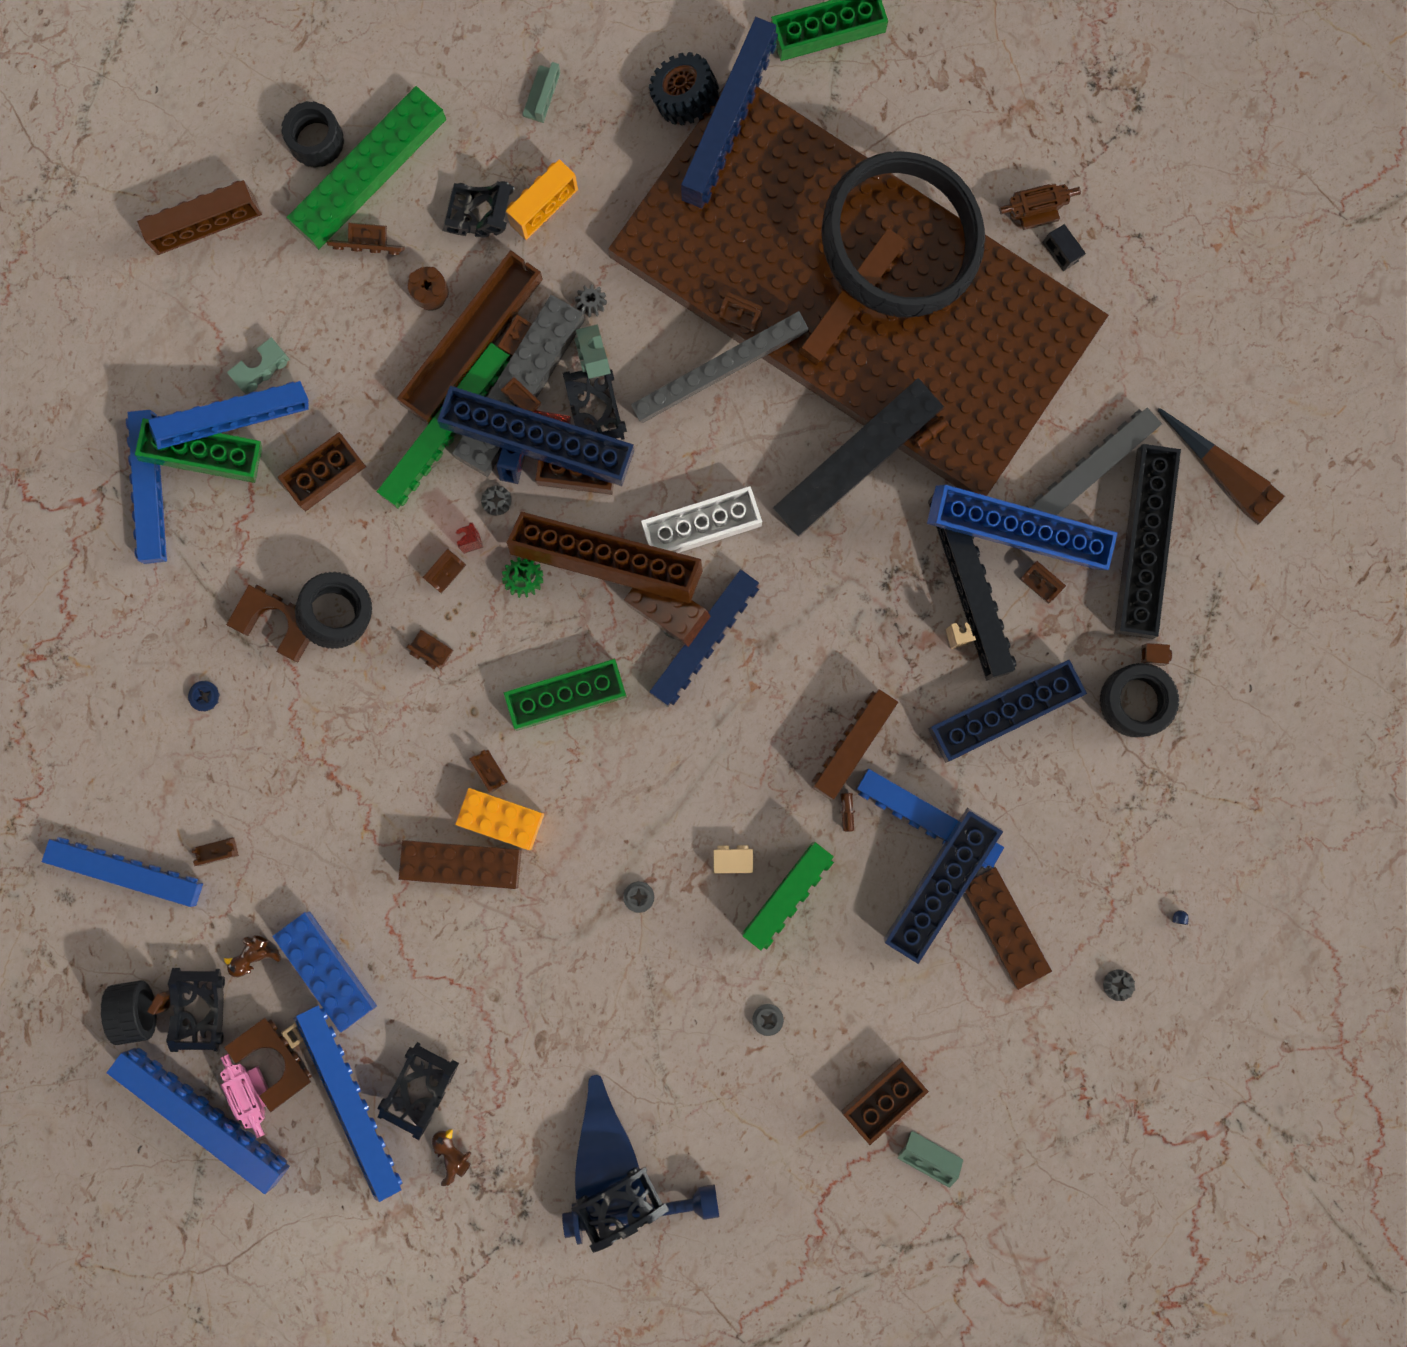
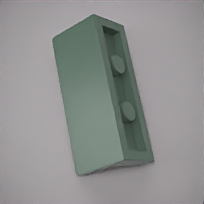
[523,62,561,123]
[897,1131,963,1188]

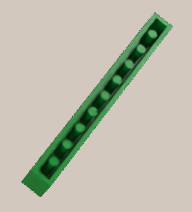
[376,343,511,509]

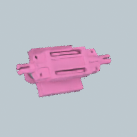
[220,1054,269,1138]

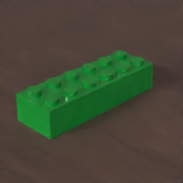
[771,0,888,61]
[135,418,262,483]
[503,659,627,731]
[741,842,834,951]

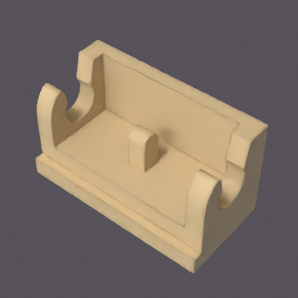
[945,623,976,649]

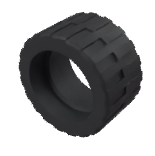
[281,101,344,168]
[101,980,157,1045]

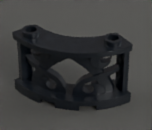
[442,181,515,237]
[562,369,627,440]
[166,968,225,1052]
[377,1042,459,1140]
[571,1167,669,1253]

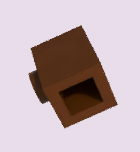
[1141,643,1172,666]

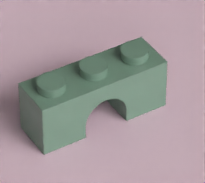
[574,324,611,379]
[227,337,290,394]

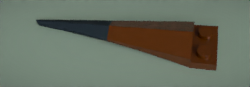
[1158,408,1285,525]

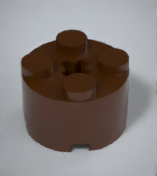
[408,267,449,311]

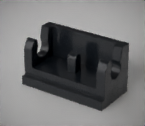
[1042,224,1086,272]

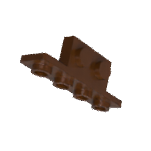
[327,222,405,255]

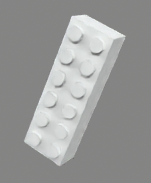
[641,486,762,553]

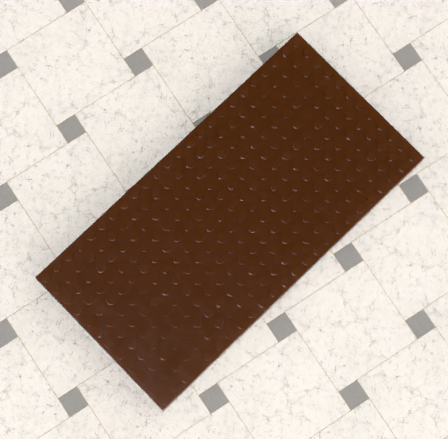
[608,85,1109,496]

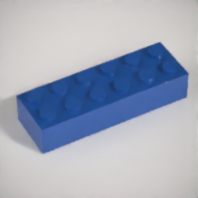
[272,912,377,1033]

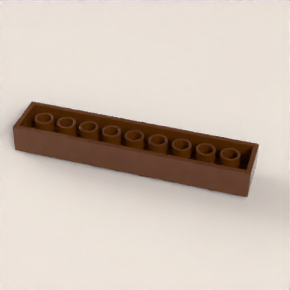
[506,511,703,603]

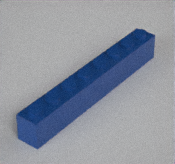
[148,381,309,449]
[126,410,167,564]
[855,769,1004,869]
[41,837,203,907]

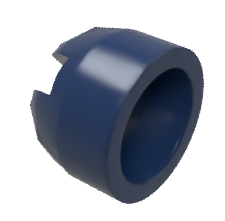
[1172,910,1189,925]

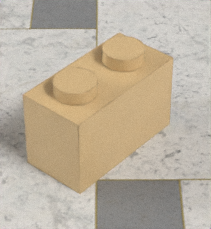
[714,845,753,873]

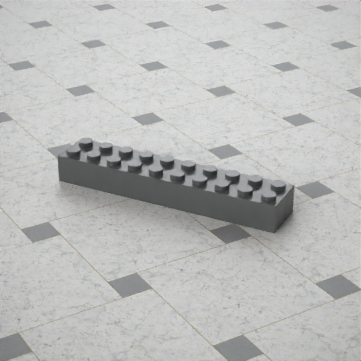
[452,295,585,477]

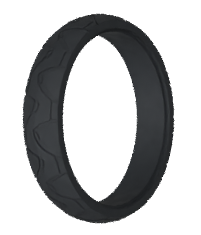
[821,151,985,318]

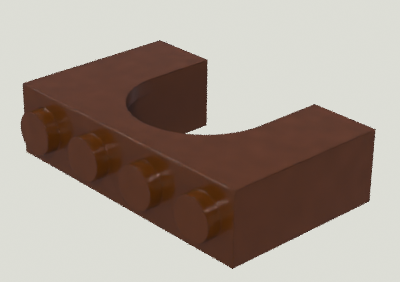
[226,584,317,663]
[224,1018,312,1112]

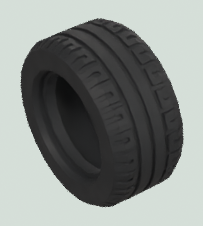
[295,572,372,649]
[1100,663,1179,738]

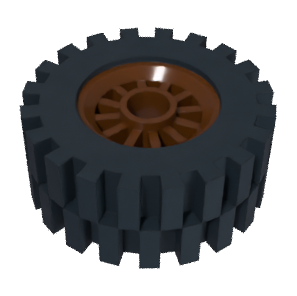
[649,52,719,125]

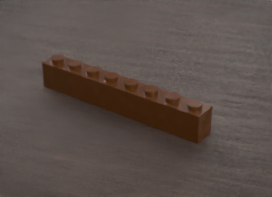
[798,228,907,365]

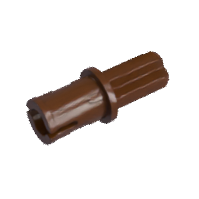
[840,793,855,832]

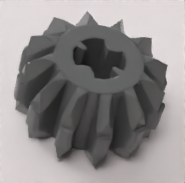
[575,284,607,317]

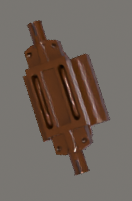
[999,184,1081,230]

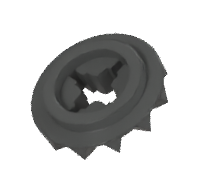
[481,485,512,516]
[623,881,654,913]
[1103,969,1135,1001]
[752,1004,784,1036]

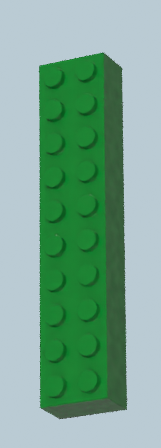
[287,86,446,250]

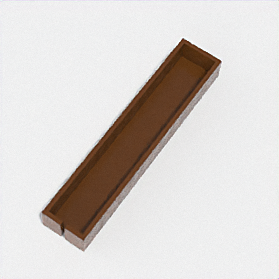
[397,250,543,424]

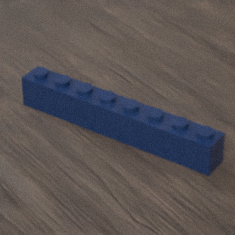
[649,569,760,707]

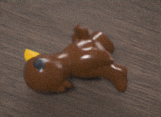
[224,935,281,978]
[432,1129,471,1186]

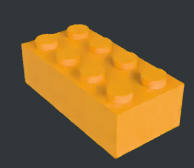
[506,159,578,240]
[455,788,544,850]

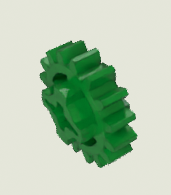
[502,557,544,598]

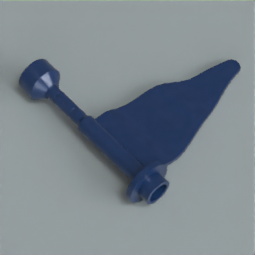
[562,1075,720,1245]

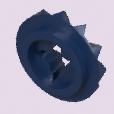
[188,681,220,712]

